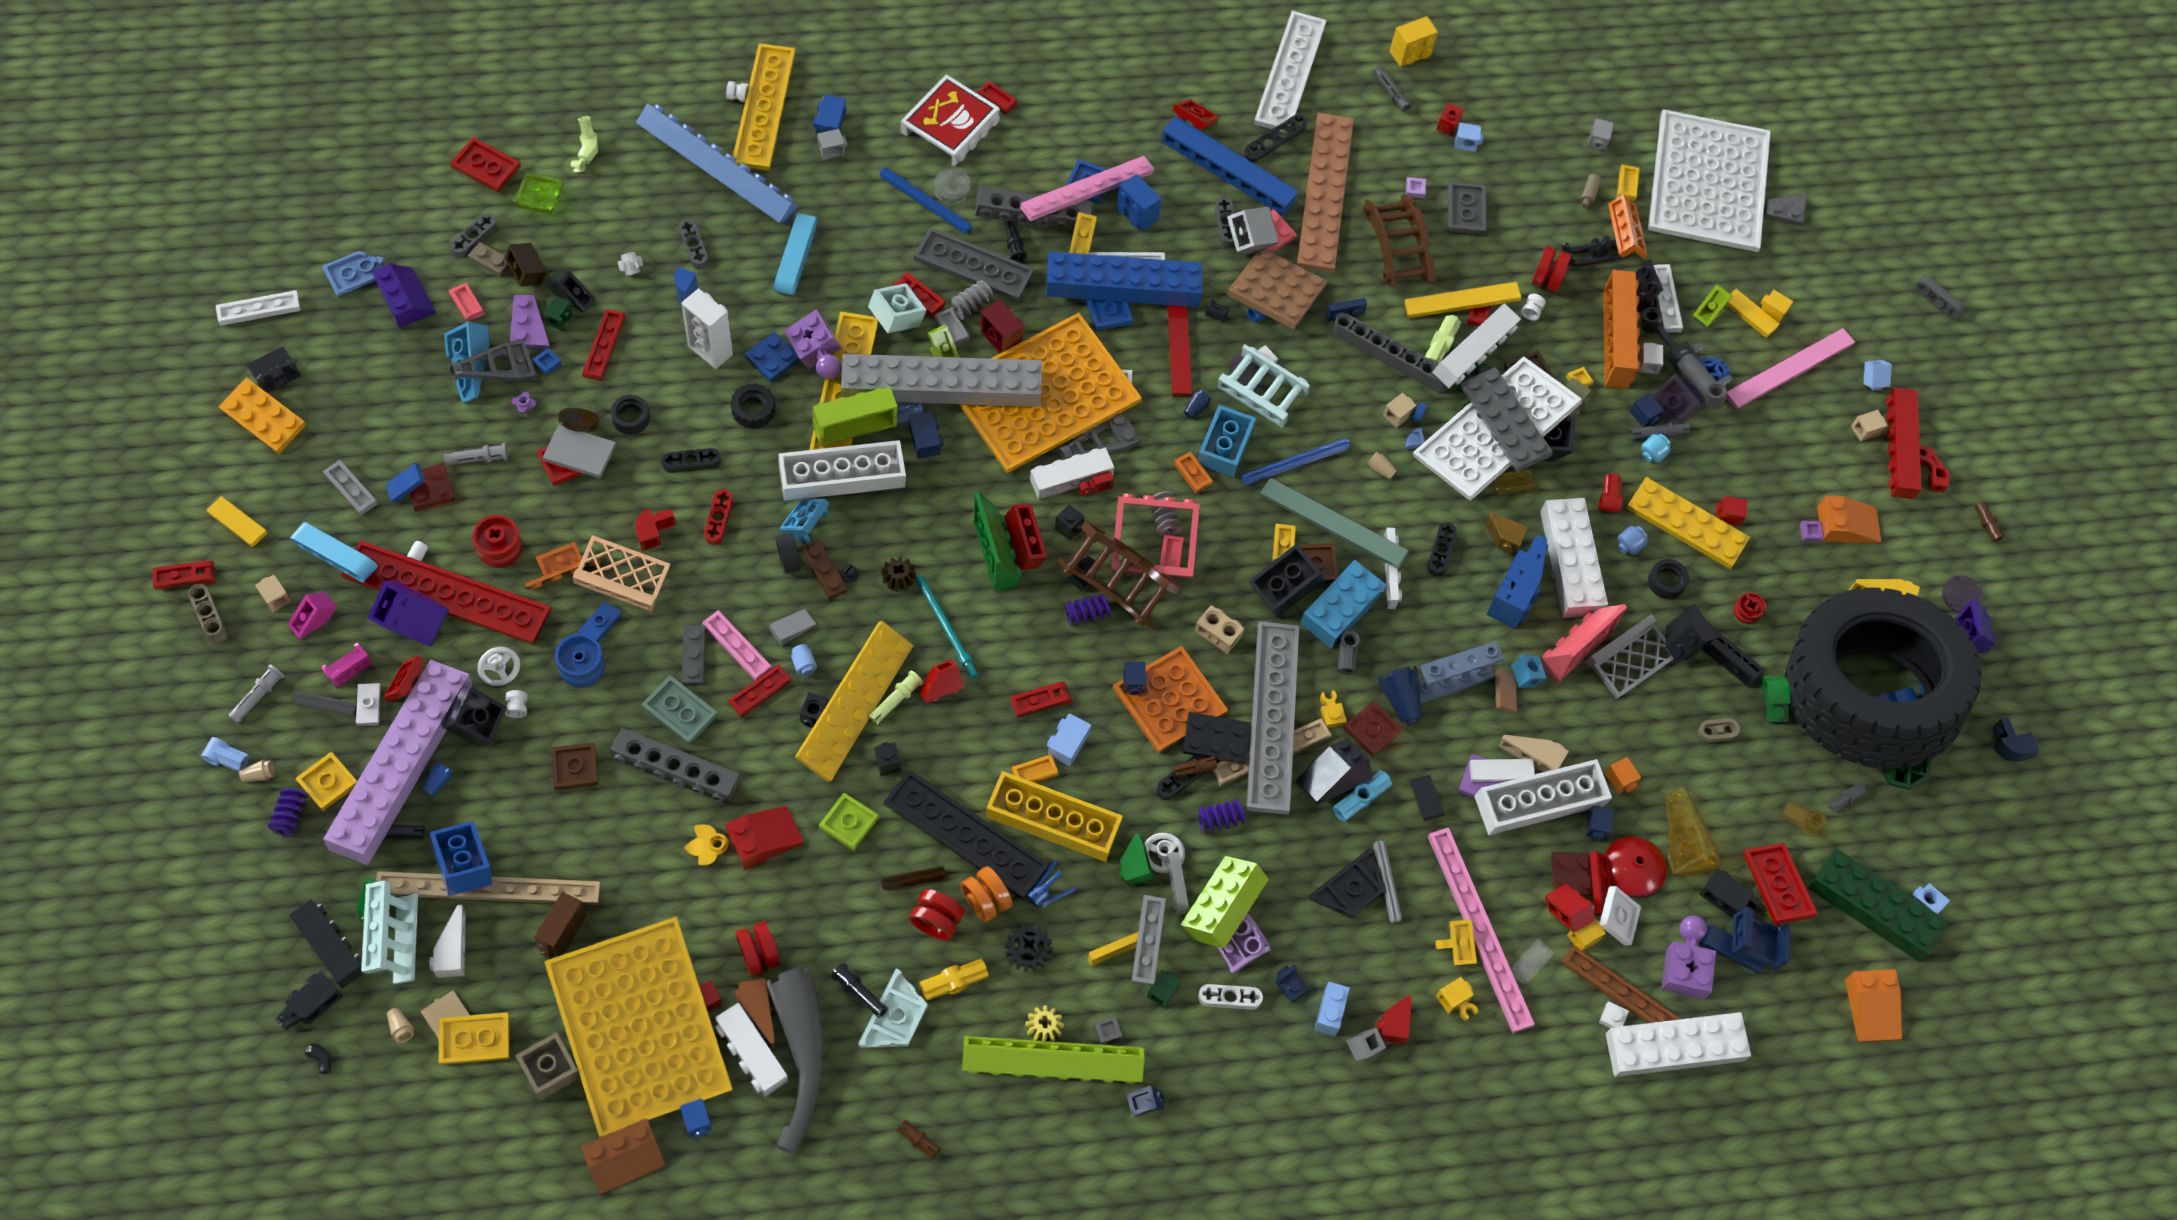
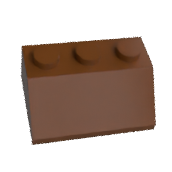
[581,1118,666,1195]

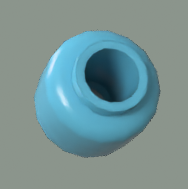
[1641,434,1671,463]

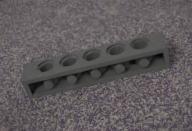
[975,186,1091,231]
[610,728,741,804]

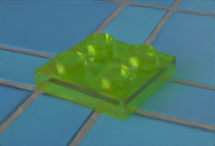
[514,172,564,215]

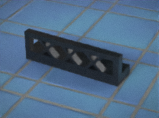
[1703,625,1765,688]

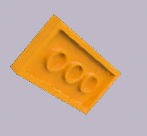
[219,378,307,454]

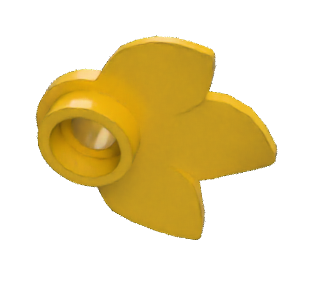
[685,824,729,865]

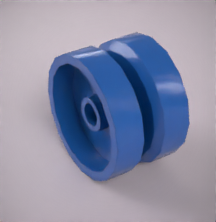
[555,633,605,688]

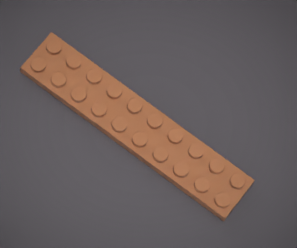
[1297,113,1354,273]

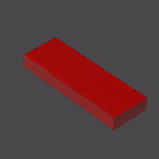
[728,664,792,718]
[1590,851,1611,917]

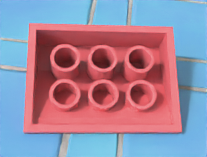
[1542,604,1627,683]

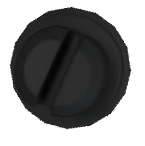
[841,564,859,582]

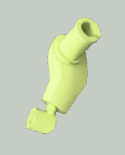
[571,116,598,172]

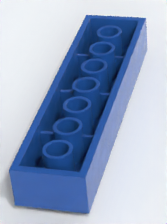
[1046,251,1202,307]

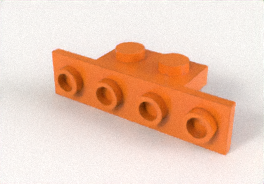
[524,542,604,590]

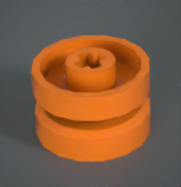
[960,866,1013,923]

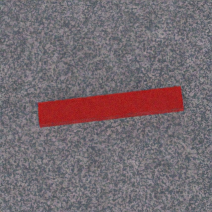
[1167,305,1192,397]

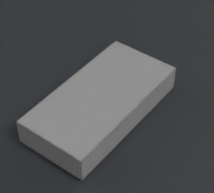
[935,307,970,346]

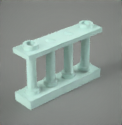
[1218,344,1310,428]
[361,880,418,985]

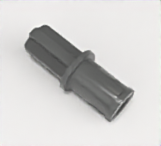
[1828,782,1867,812]

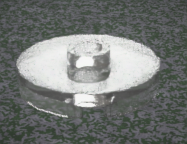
[934,169,971,203]

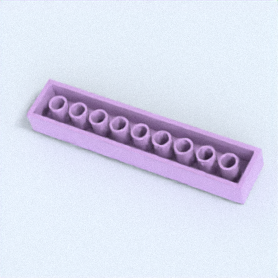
[323,660,472,865]

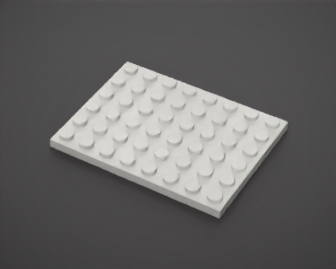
[1648,110,1770,252]

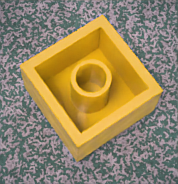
[1390,16,1438,67]

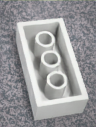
[681,288,733,369]

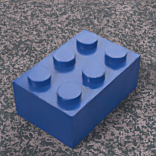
[430,821,493,897]

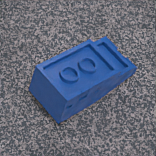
[1486,535,1549,629]

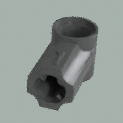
[1337,630,1360,675]

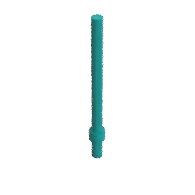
[916,575,978,679]

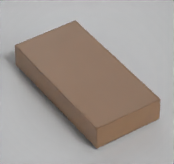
[1495,669,1517,714]

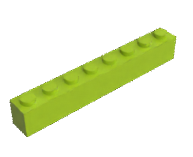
[962,1036,1145,1084]

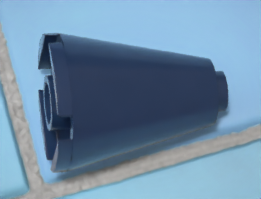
[1377,666,1422,726]

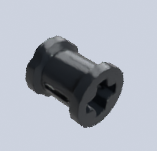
[1205,299,1230,323]

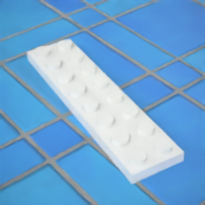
[1254,11,1326,134]

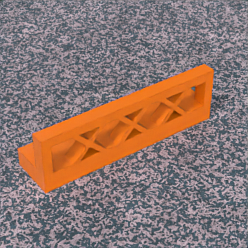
[1608,194,1648,259]

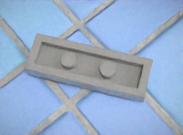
[323,460,378,516]

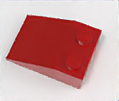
[725,806,804,870]

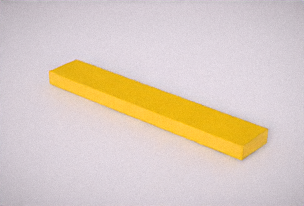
[1404,282,1521,319]

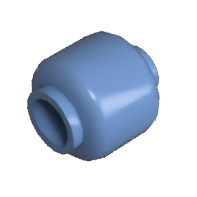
[1617,526,1648,555]

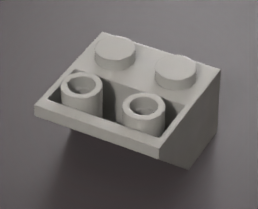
[1227,207,1279,256]

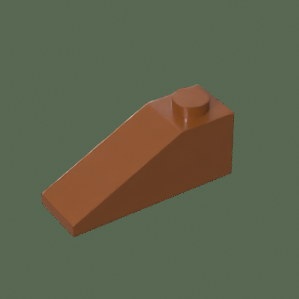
[735,978,776,1049]

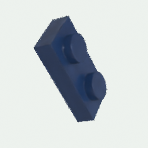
[1326,298,1367,321]

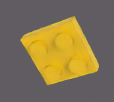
[295,752,357,811]

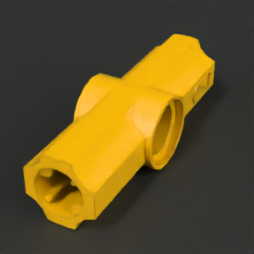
[919,958,988,1001]

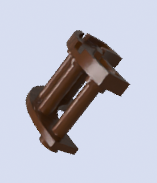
[1363,194,1436,287]
[1058,521,1181,628]

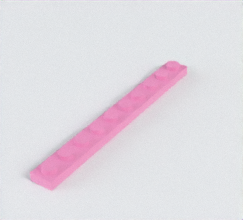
[1428,828,1535,1033]

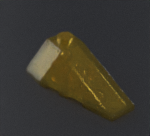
[1666,785,1722,876]

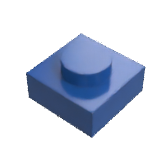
[532,348,562,376]

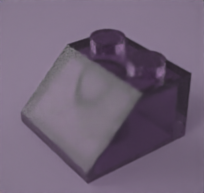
[1652,374,1706,424]

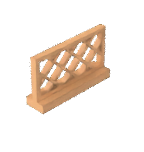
[573,535,670,612]

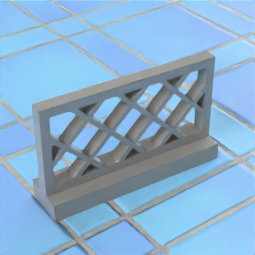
[1584,614,1674,699]

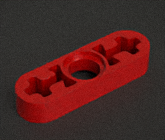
[704,489,733,545]

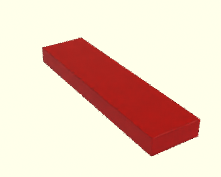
[582,309,626,381]

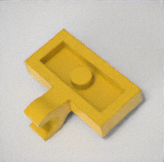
[1435,919,1477,965]

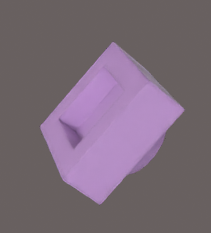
[1406,177,1426,199]

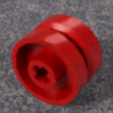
[1531,245,1571,293]
[472,514,523,568]
[908,889,965,941]
[735,921,781,978]

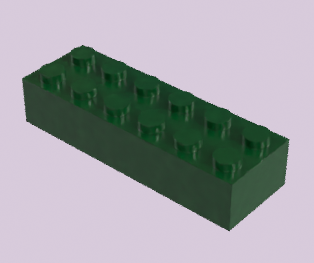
[1808,848,1948,962]

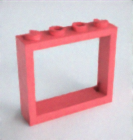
[1112,494,1200,578]

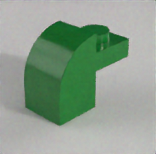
[1762,675,1791,722]

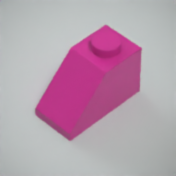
[287,592,337,639]

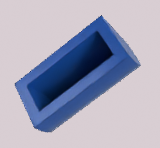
[674,267,698,308]

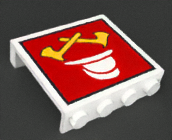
[901,75,1000,166]

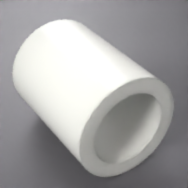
[407,541,428,561]

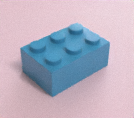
[1198,405,1256,477]

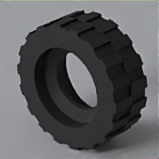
[731,383,776,429]

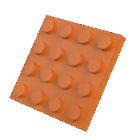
[1112,646,1228,754]

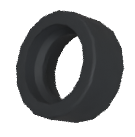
[611,395,651,435]
[776,533,801,574]
[1648,559,1689,599]

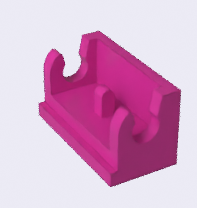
[321,643,372,688]

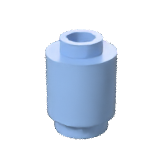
[791,644,817,677]

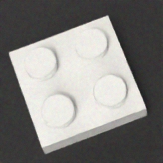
[1599,886,1641,946]

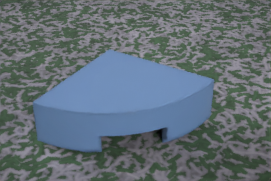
[1405,428,1425,450]

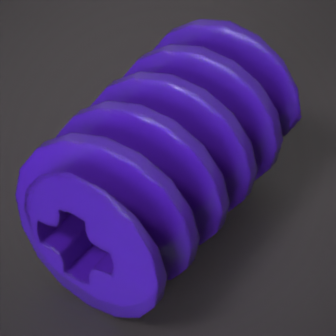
[1066,593,1111,627]
[268,788,309,837]
[1199,800,1246,834]

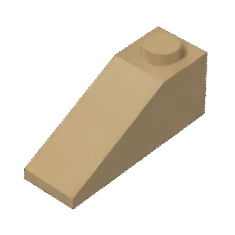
[1498,735,1569,773]

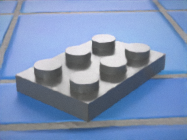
[1448,182,1486,235]

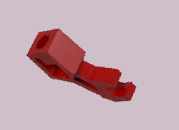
[1920,445,1949,493]

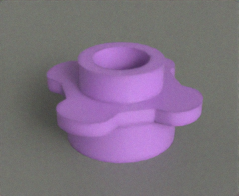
[512,392,536,413]

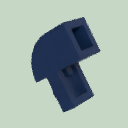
[1993,717,2039,762]

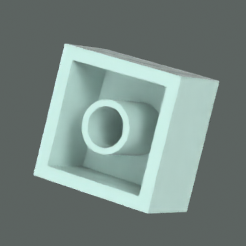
[868,283,926,333]

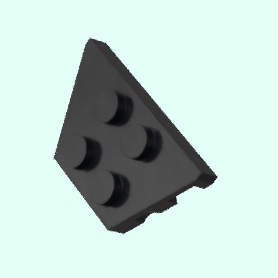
[1308,847,1385,919]

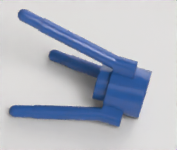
[1027,860,1076,908]

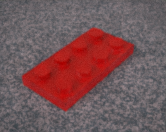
[1743,843,1817,925]

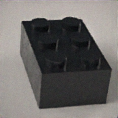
[1248,543,1325,618]

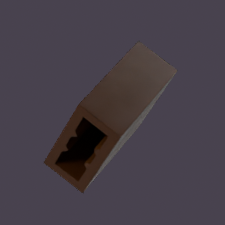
[534,891,587,959]

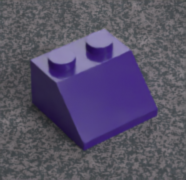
[1955,599,1996,653]

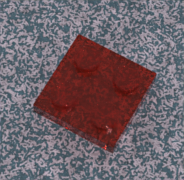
[410,463,456,511]
[1343,700,1403,758]
[1551,852,1594,896]

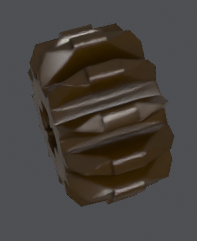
[881,556,916,592]

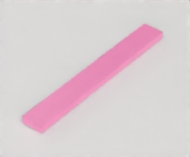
[1726,328,1855,410]

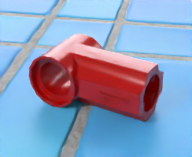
[1598,473,1623,514]

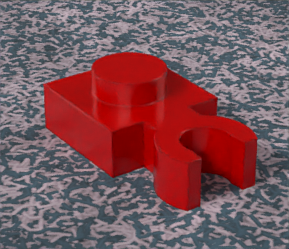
[1078,472,1114,496]

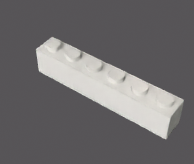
[1432,303,1521,388]

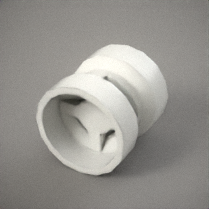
[726,81,749,102]
[1521,294,1546,321]
[505,690,528,718]

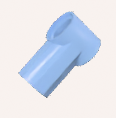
[201,737,250,772]

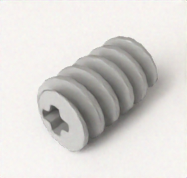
[951,280,994,320]
[1151,491,1182,537]

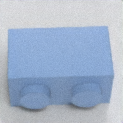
[1047,713,1091,767]
[1314,981,1350,1036]

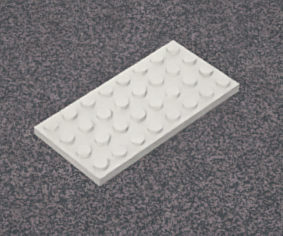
[1413,357,1582,501]

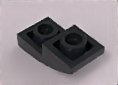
[1409,774,1444,821]

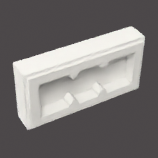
[356,683,381,726]

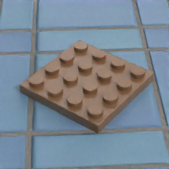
[1227,249,1328,329]

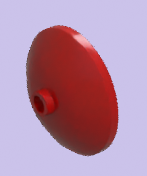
[1605,836,1667,898]

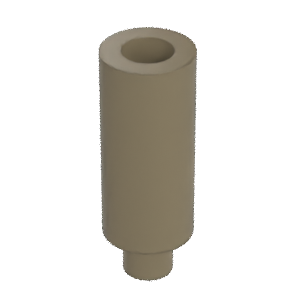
[1580,174,1602,208]

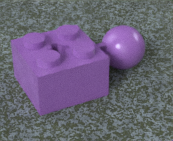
[784,309,842,380]
[1661,915,1716,1000]

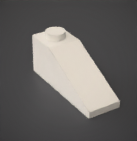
[430,905,466,978]

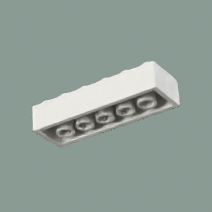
[778,440,906,501]
[1540,498,1608,618]
[1474,759,1612,835]
[1606,1012,1751,1077]

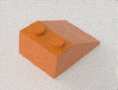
[1817,496,1881,544]
[1845,969,1902,1042]

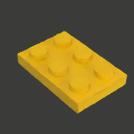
[439,1012,510,1065]

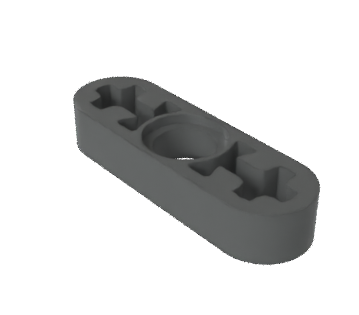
[1215,197,1235,247]
[450,214,497,258]
[679,219,708,269]
[1915,276,1965,320]

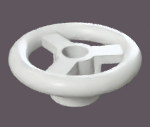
[478,647,520,686]
[1145,833,1185,873]

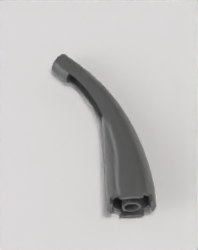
[766,966,823,1155]

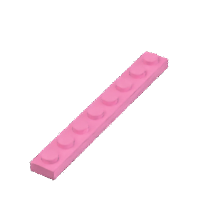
[1020,156,1154,221]

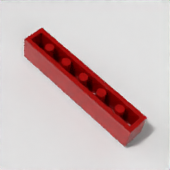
[1885,387,1921,499]

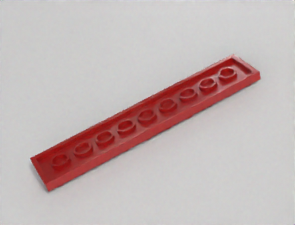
[340,540,552,645]

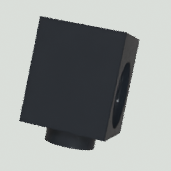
[800,692,829,728]

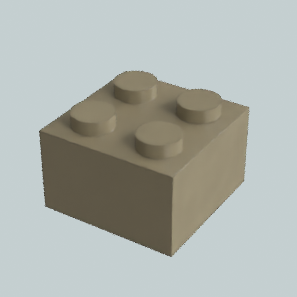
[515,1032,581,1101]

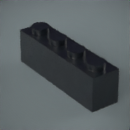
[288,899,364,989]

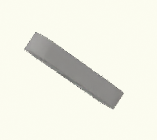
[1167,852,1189,916]

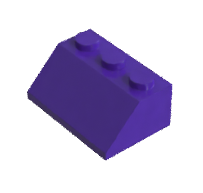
[371,264,436,328]

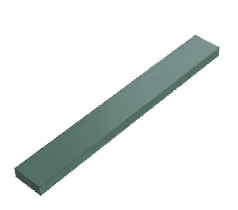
[1260,478,1409,569]

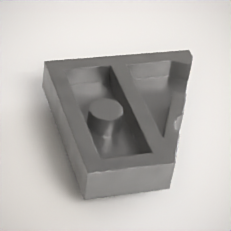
[1764,194,1807,227]

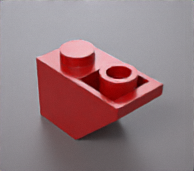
[919,659,964,703]

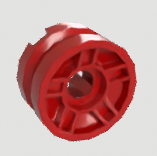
[1733,592,1766,624]

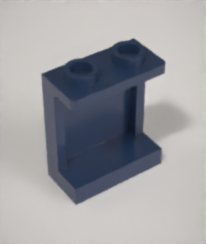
[1732,907,1791,970]

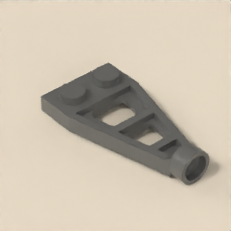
[449,340,536,381]
[1059,412,1141,460]

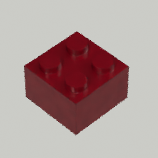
[980,299,1024,354]

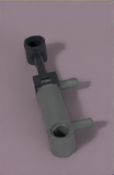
[1641,307,1733,409]

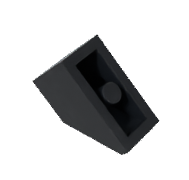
[547,270,595,312]

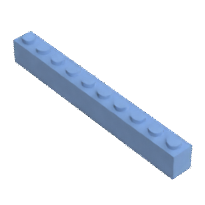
[636,103,799,225]

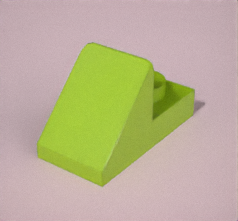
[1693,284,1733,326]
[928,325,960,358]

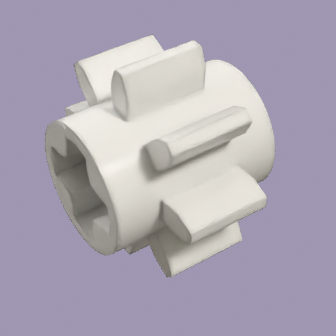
[618,252,644,275]

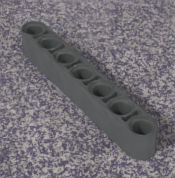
[1333,313,1450,394]

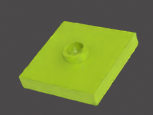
[819,793,879,851]

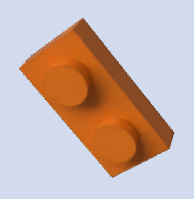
[1174,451,1213,494]

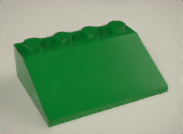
[973,492,1021,592]

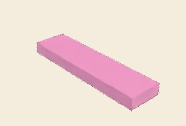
[702,610,772,681]

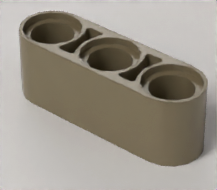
[188,584,227,644]

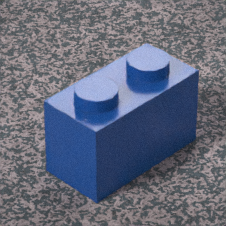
[813,95,846,136]

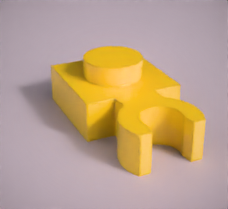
[1320,690,1347,728]

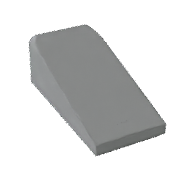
[769,609,816,646]

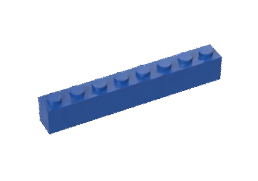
[1161,116,1298,217]

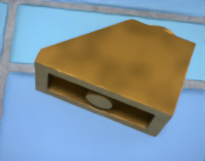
[1485,512,1528,555]

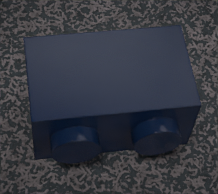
[908,411,944,459]

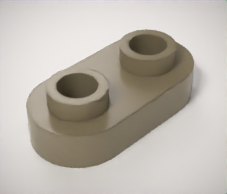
[1697,718,1740,742]

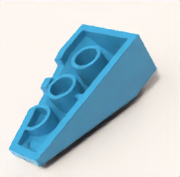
[444,322,490,404]

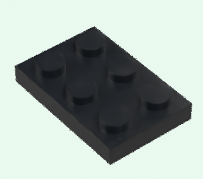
[1182,712,1251,764]

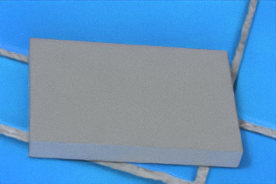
[542,424,616,479]

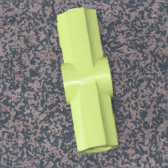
[1425,315,1461,364]

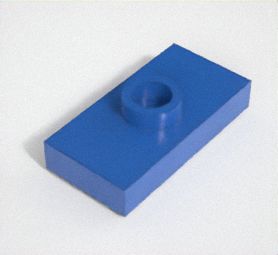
[578,601,622,642]

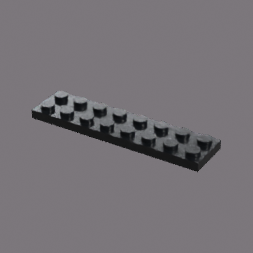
[884,770,1049,900]

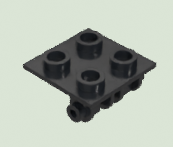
[1636,259,1663,312]
[246,346,301,393]

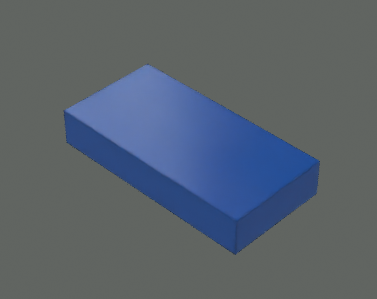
[386,463,425,503]

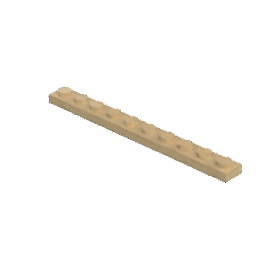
[376,871,601,905]

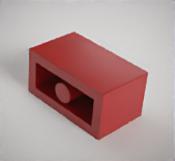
[1545,884,1595,933]

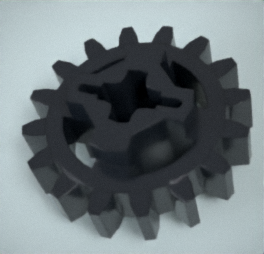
[1005,923,1053,972]

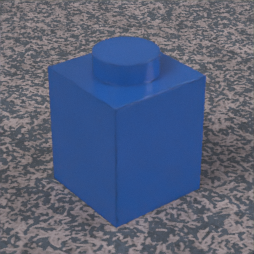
[680,1098,712,1138]

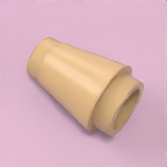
[1367,451,1397,479]
[239,760,275,782]
[387,1008,414,1043]

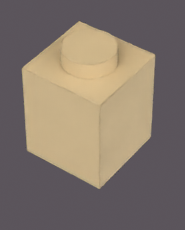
[1383,393,1416,428]
[1851,410,1887,442]
[255,574,291,613]

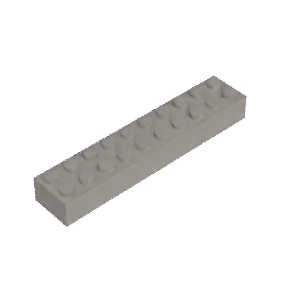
[841,354,1042,407]

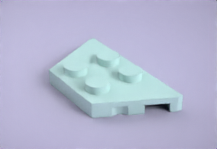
[858,968,928,1048]

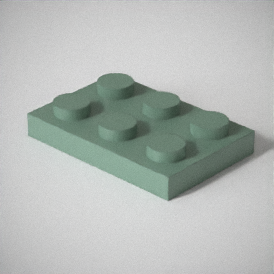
[641,675,718,745]

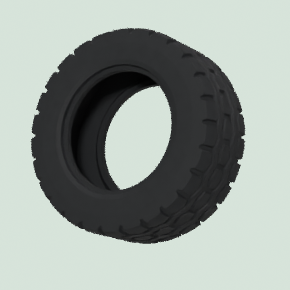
[1785,588,1981,769]

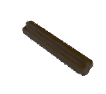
[881,866,946,890]

